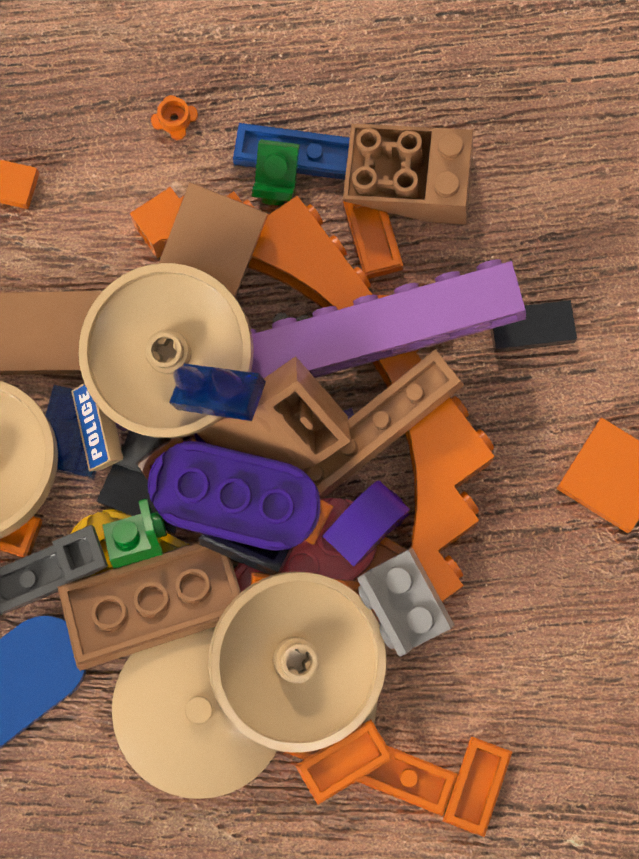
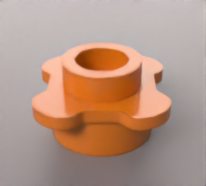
[151,95,198,140]

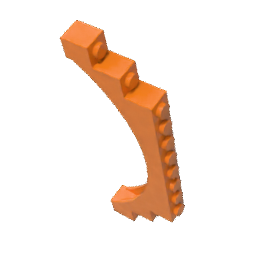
[130,187,495,603]

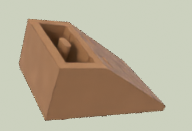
[343,123,473,225]
[197,356,351,470]

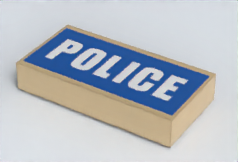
[71,383,123,472]

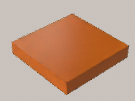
[556,417,639,533]

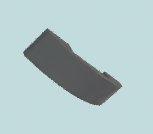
[0,525,108,615]

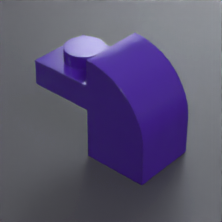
[322,480,410,566]

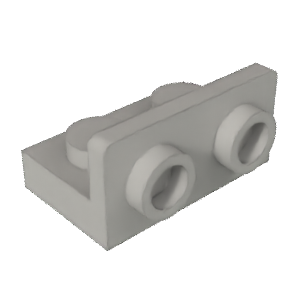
[357,548,454,657]

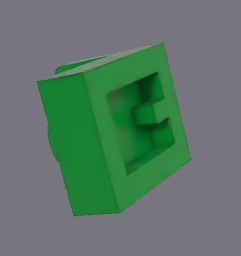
[252,139,300,205]
[102,499,167,569]

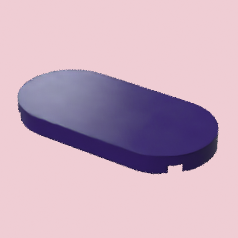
[148,441,321,550]

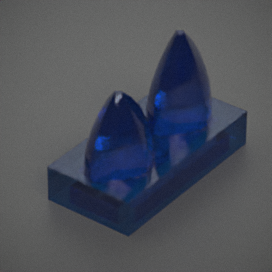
[169,363,266,421]

